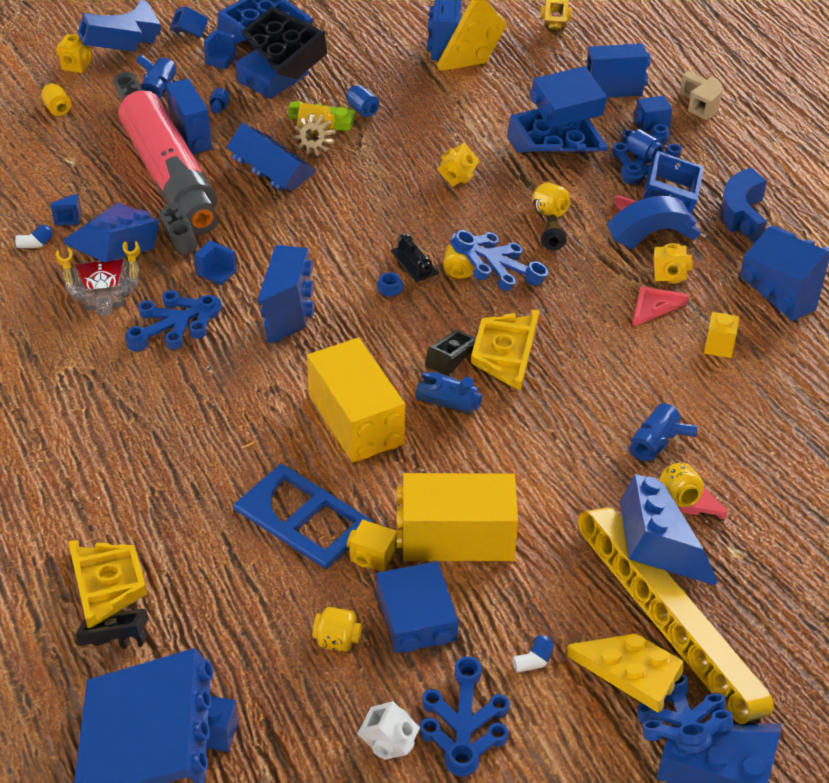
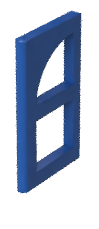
[233,463,373,569]

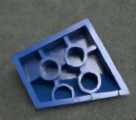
[217,0,314,44]
[507,109,608,153]
[226,123,316,191]
[64,202,159,262]
[740,225,829,321]
[257,245,315,343]
[620,474,718,586]
[657,721,781,783]

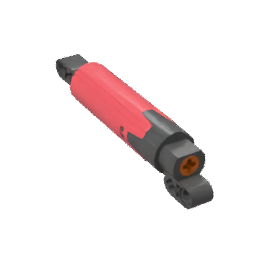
[113,72,218,254]

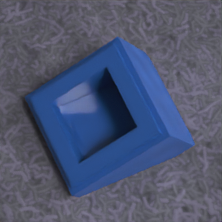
[51,194,81,225]

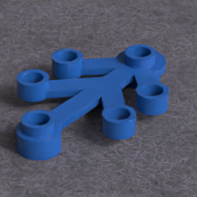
[612,124,682,185]
[450,230,548,291]
[125,290,222,351]
[419,656,510,777]
[637,674,733,754]

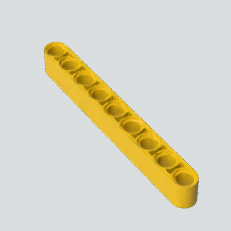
[578,507,773,724]

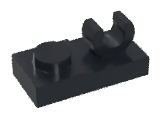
[75,608,149,649]

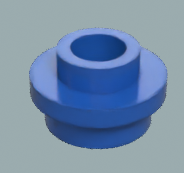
[377,272,403,297]

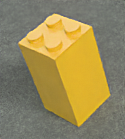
[307,337,405,463]
[397,473,518,561]

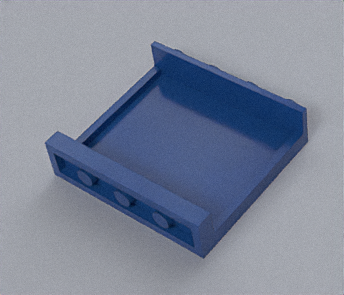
[74,648,213,783]

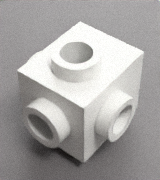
[357,701,420,760]

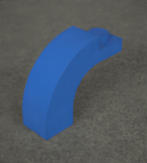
[720,167,767,243]
[607,196,701,250]

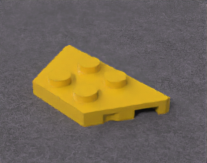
[437,0,507,71]
[471,310,540,390]
[68,540,147,628]
[567,633,683,713]

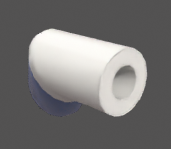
[15,224,53,248]
[512,635,554,673]

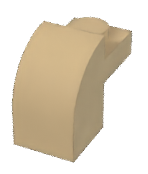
[680,71,723,120]

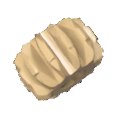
[294,114,336,156]

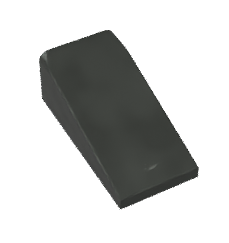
[425,329,476,376]

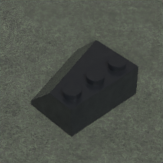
[242,6,327,79]

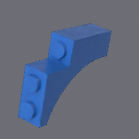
[78,0,161,52]

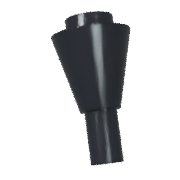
[541,215,567,250]

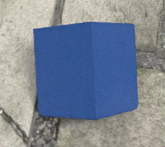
[169,6,208,38]
[204,29,237,70]
[194,240,237,285]

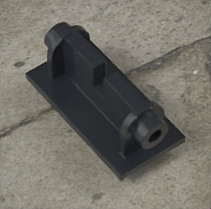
[391,234,439,282]

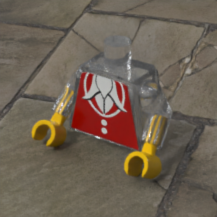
[56,241,140,316]

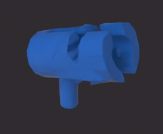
[136,55,177,99]
[416,372,483,414]
[629,403,698,461]

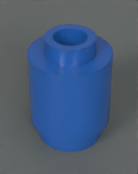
[346,85,380,117]
[626,129,664,162]

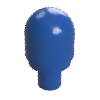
[209,88,230,114]

